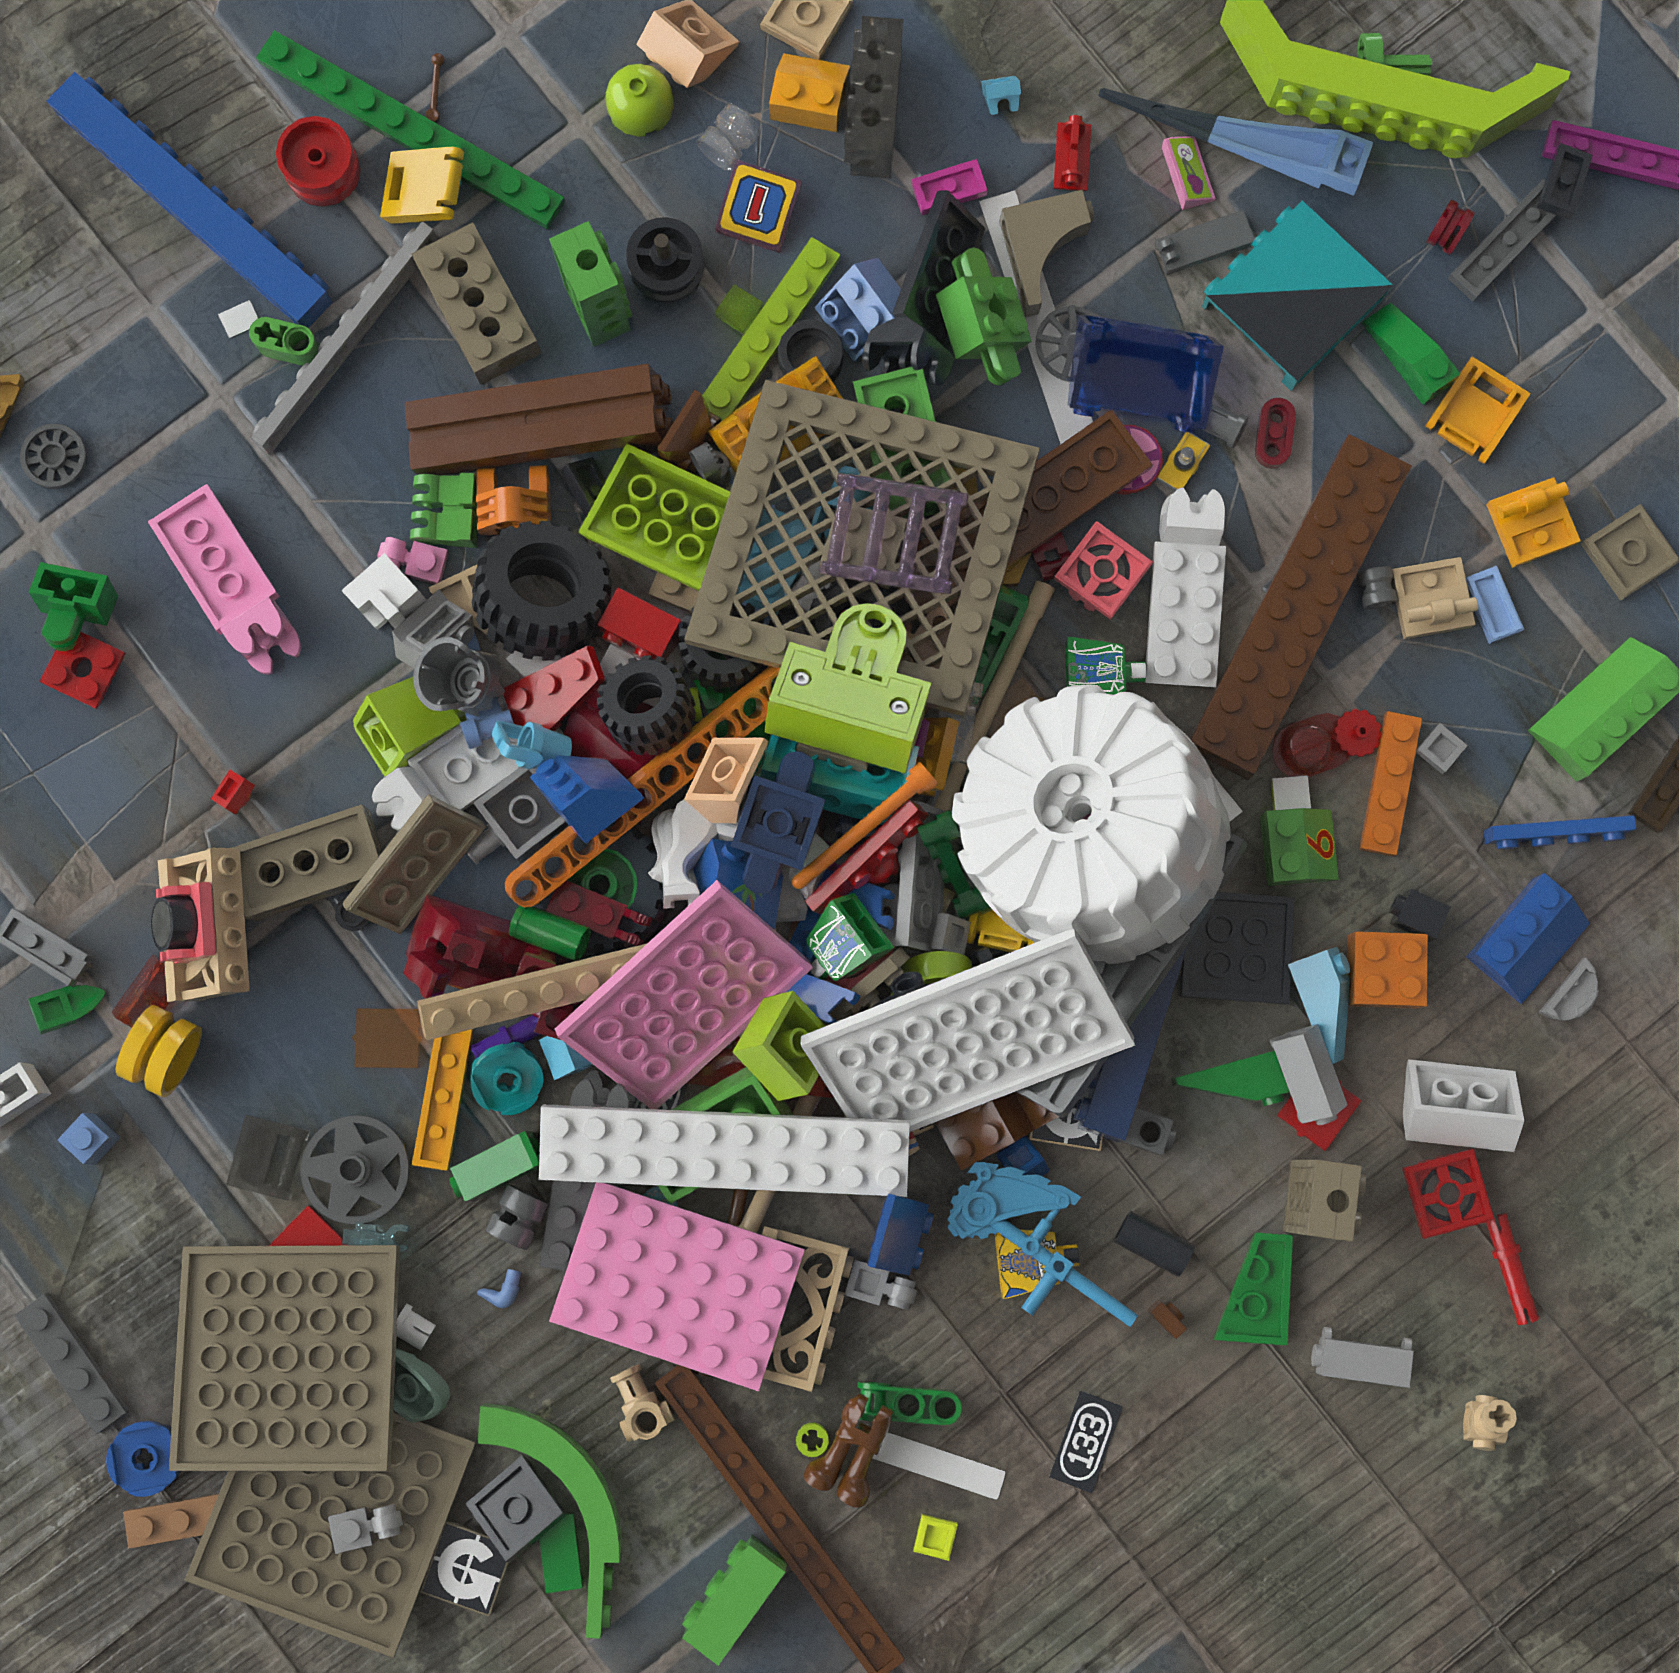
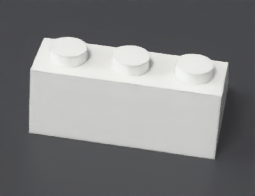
[1403,1059,1524,1152]

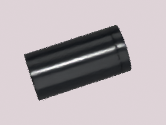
[1114,1210,1195,1277]

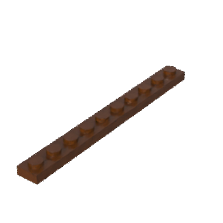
[655,1365,905,1673]

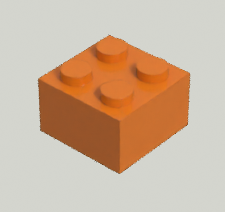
[1347,932,1428,1009]

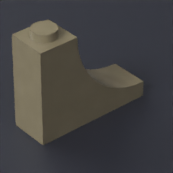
[999,190,1094,317]

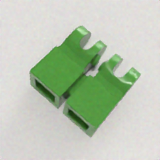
[410,473,478,548]

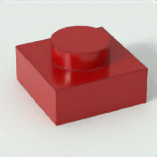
[211,770,255,815]

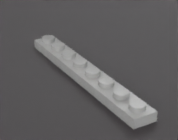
[251,222,438,455]

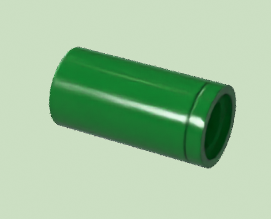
[509,906,591,961]

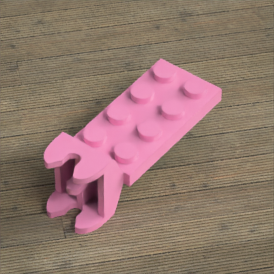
[148,484,301,675]

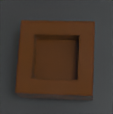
[1147,1300,1187,1339]

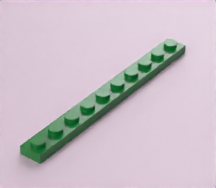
[256,30,565,230]

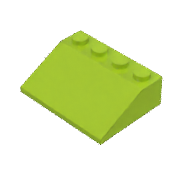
[578,443,730,591]

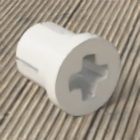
[396,1303,436,1350]

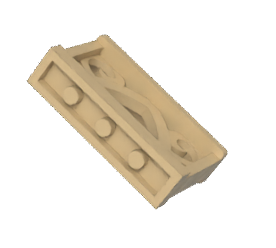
[158,848,250,1002]
[762,1225,854,1392]

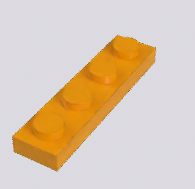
[412,1029,474,1171]

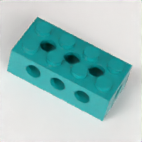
[760,735,919,825]

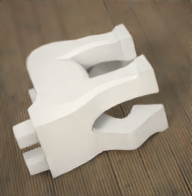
[648,799,829,922]

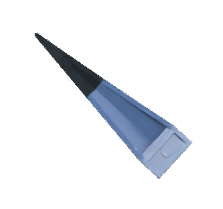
[1098,88,1373,196]

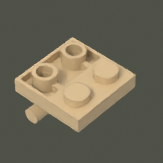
[1391,557,1478,640]

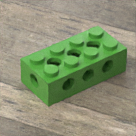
[549,221,633,347]
[853,367,955,520]

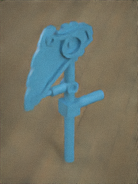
[947,1162,1138,1327]

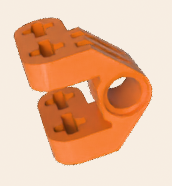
[476,465,551,536]

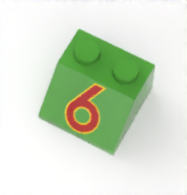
[1260,808,1339,886]

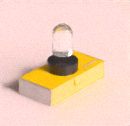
[1156,431,1210,492]

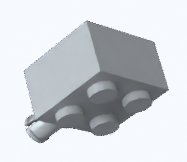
[466,767,569,865]

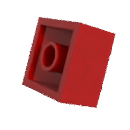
[597,587,683,660]

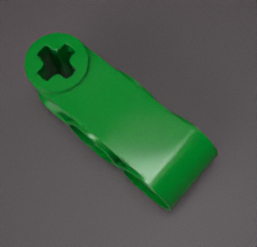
[857,1381,962,1425]

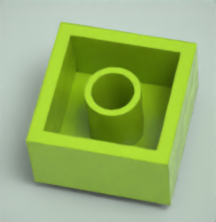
[733,991,825,1101]

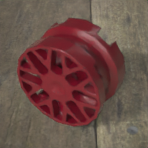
[1426,199,1476,255]

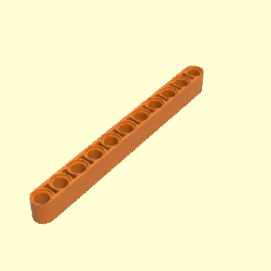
[505,666,780,907]

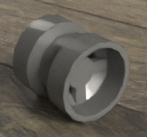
[1357,566,1398,610]

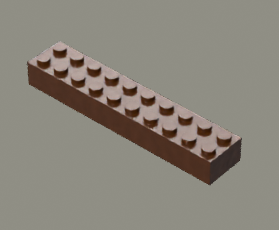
[1190,434,1412,780]

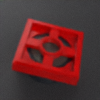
[1402,1149,1495,1239]

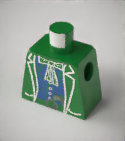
[1065,637,1146,695]
[807,893,894,981]

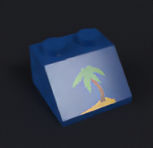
[693,838,783,929]

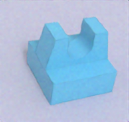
[981,76,1021,115]

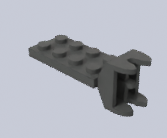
[540,1069,636,1271]

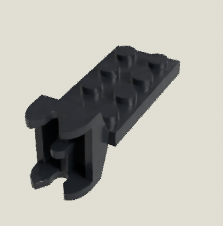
[863,190,986,386]

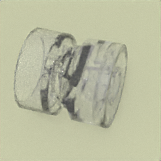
[696,104,761,171]

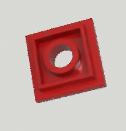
[39,632,126,709]

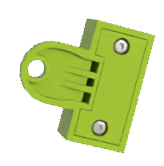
[765,603,931,774]

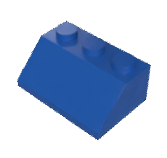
[530,755,644,844]
[1466,873,1590,1004]

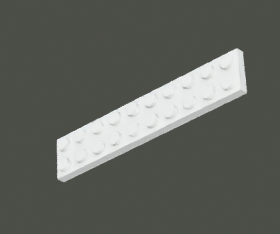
[539,1104,910,1197]

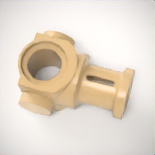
[610,1364,675,1442]
[1463,1395,1517,1451]

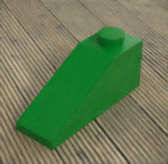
[1362,302,1460,405]
[971,585,1029,699]
[1171,1051,1290,1106]

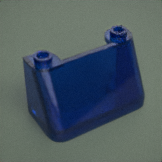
[1067,314,1224,433]

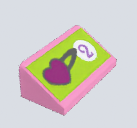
[1162,136,1215,210]

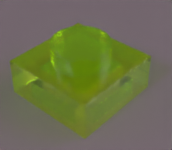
[715,284,763,334]

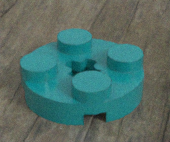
[470,1042,544,1115]

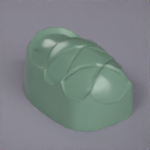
[393,1348,451,1423]

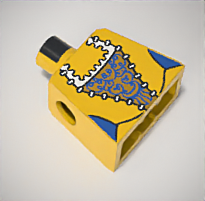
[995,1229,1079,1299]

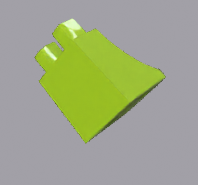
[353,676,467,777]

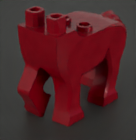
[403,894,585,1040]

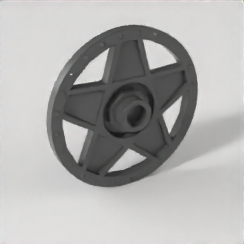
[301,1115,410,1224]

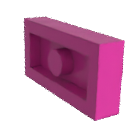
[911,159,988,215]

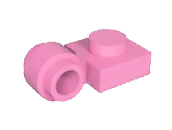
[377,537,449,584]

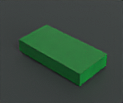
[539,1512,583,1593]

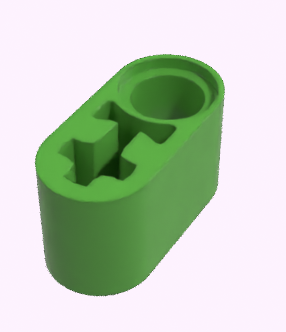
[249,317,319,366]

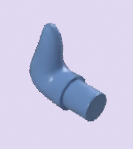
[477,1269,522,1309]

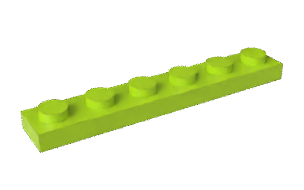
[702,237,840,421]

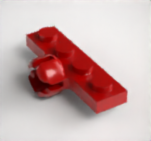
[805,799,929,914]

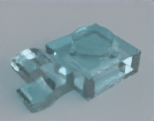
[342,1222,410,1252]

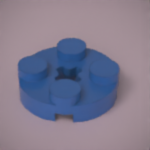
[106,1421,180,1497]

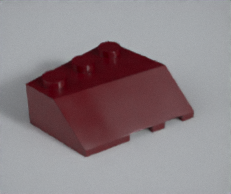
[563,686,683,826]

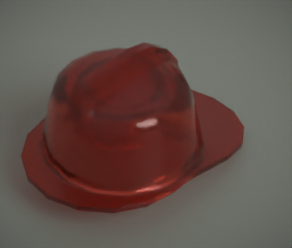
[1272,713,1350,777]

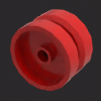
[275,116,361,207]

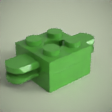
[936,247,1032,386]

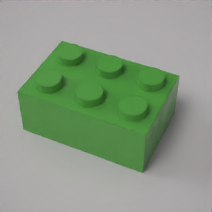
[682,1535,787,1666]

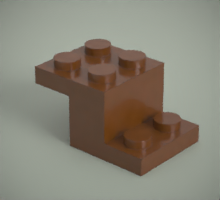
[935,1092,1059,1170]

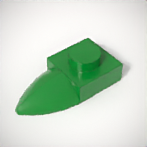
[28,985,105,1035]

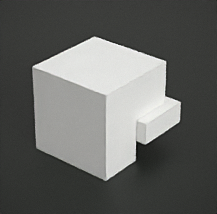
[342,553,426,640]

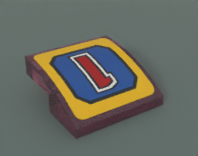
[715,160,802,253]

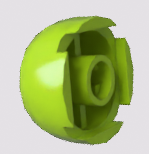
[605,63,674,137]

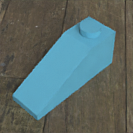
[1288,947,1350,1064]

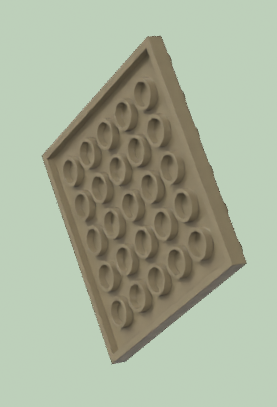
[169,1245,400,1471]
[184,1411,476,1658]

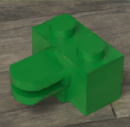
[29,562,118,651]

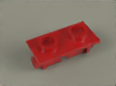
[1053,115,1092,191]

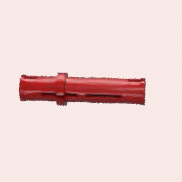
[1485,1213,1540,1325]

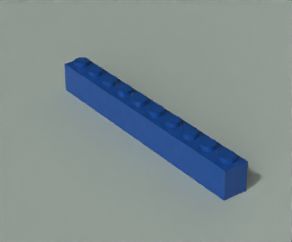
[47,72,333,328]

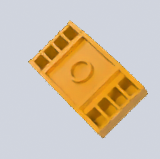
[708,356,844,474]

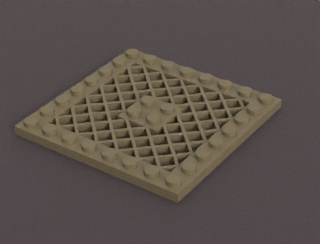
[684,380,1040,716]

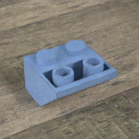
[814,258,901,362]

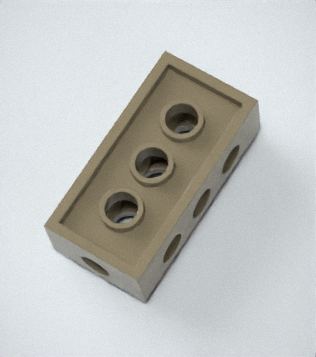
[411,222,542,385]
[232,804,383,922]
[1283,1160,1366,1242]

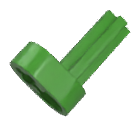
[1357,33,1432,76]

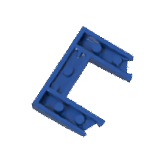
[787,869,895,1024]

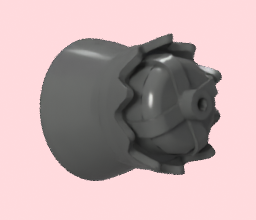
[413,637,505,717]

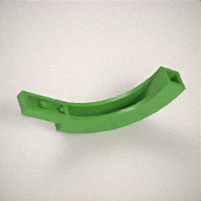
[478,1403,622,1639]

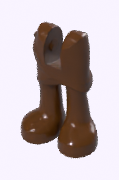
[803,1393,893,1508]

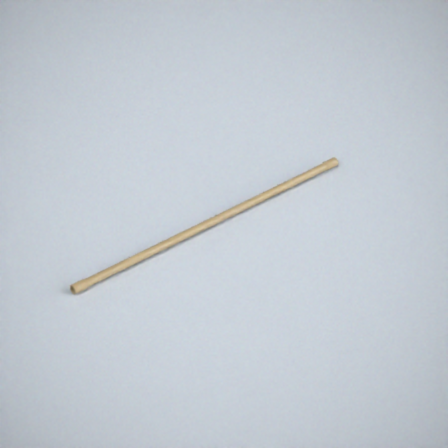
[738,581,1055,1233]

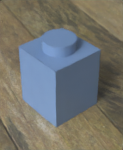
[58,1113,121,1164]

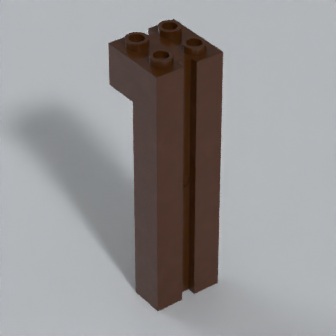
[405,363,674,475]

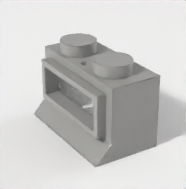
[392,589,474,668]

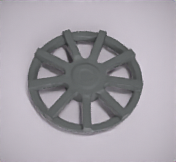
[1035,305,1112,383]

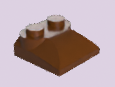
[657,390,722,475]

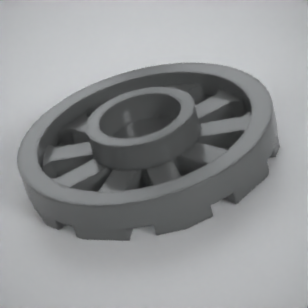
[20,424,88,489]

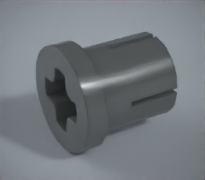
[1203,405,1249,449]

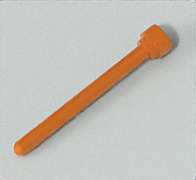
[792,761,938,889]

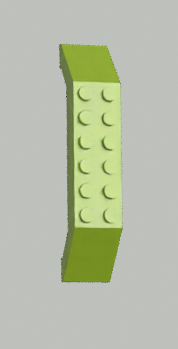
[1220,0,1571,158]

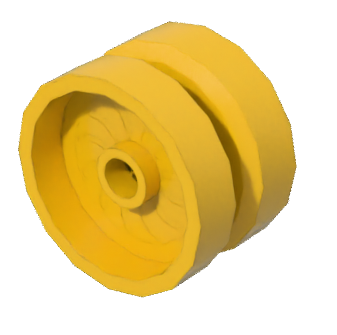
[115,1005,202,1098]

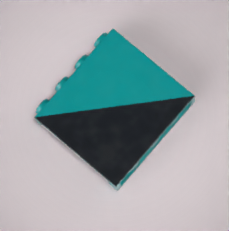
[1202,200,1393,391]

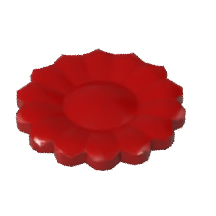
[1334,709,1382,757]

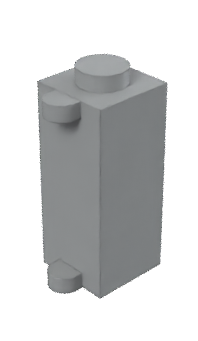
[1269,1024,1347,1125]
[1311,1327,1414,1388]

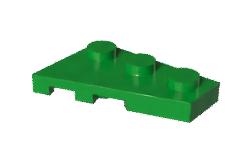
[1213,1232,1293,1345]

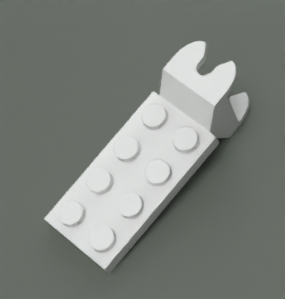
[1144,488,1226,687]
[372,695,563,834]

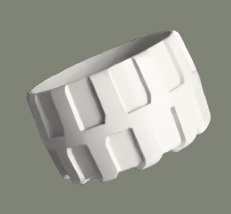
[952,685,1230,964]

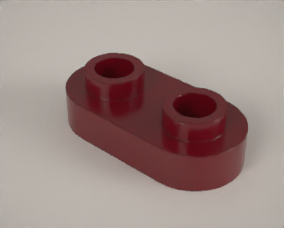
[1255,398,1296,469]

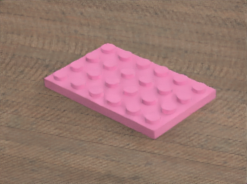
[555,880,813,1109]
[549,1182,805,1391]

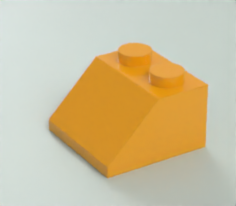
[769,53,850,132]

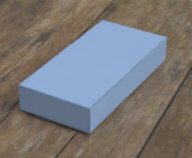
[1466,566,1524,644]

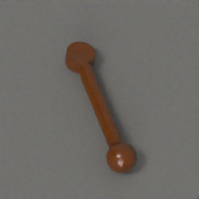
[425,53,445,123]

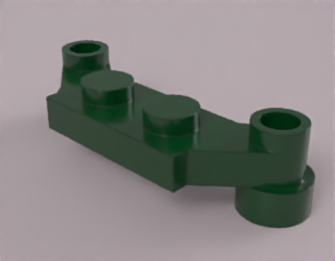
[917,810,993,919]

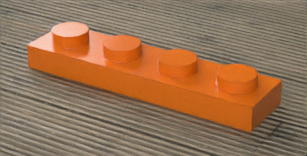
[1359,711,1422,857]

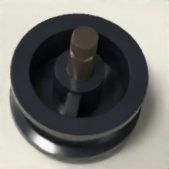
[626,217,704,302]

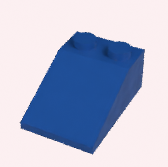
[867,1193,934,1276]

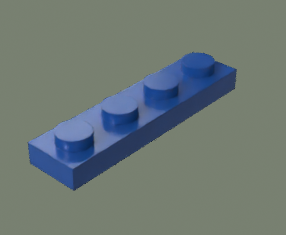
[1484,815,1636,850]

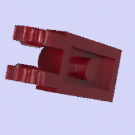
[546,880,653,946]

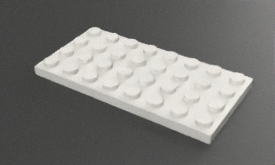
[801,929,1135,1132]

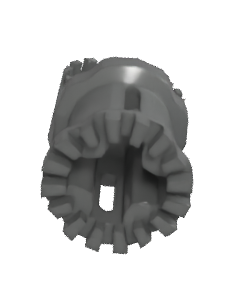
[689,442,731,489]

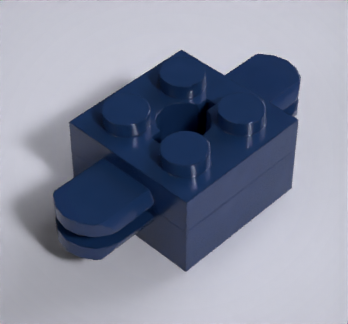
[731,751,827,894]

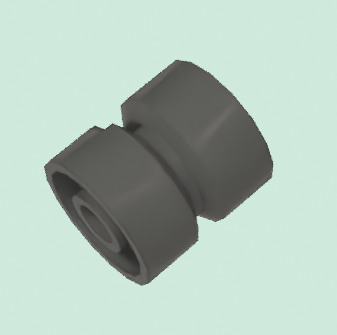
[485,1184,549,1250]

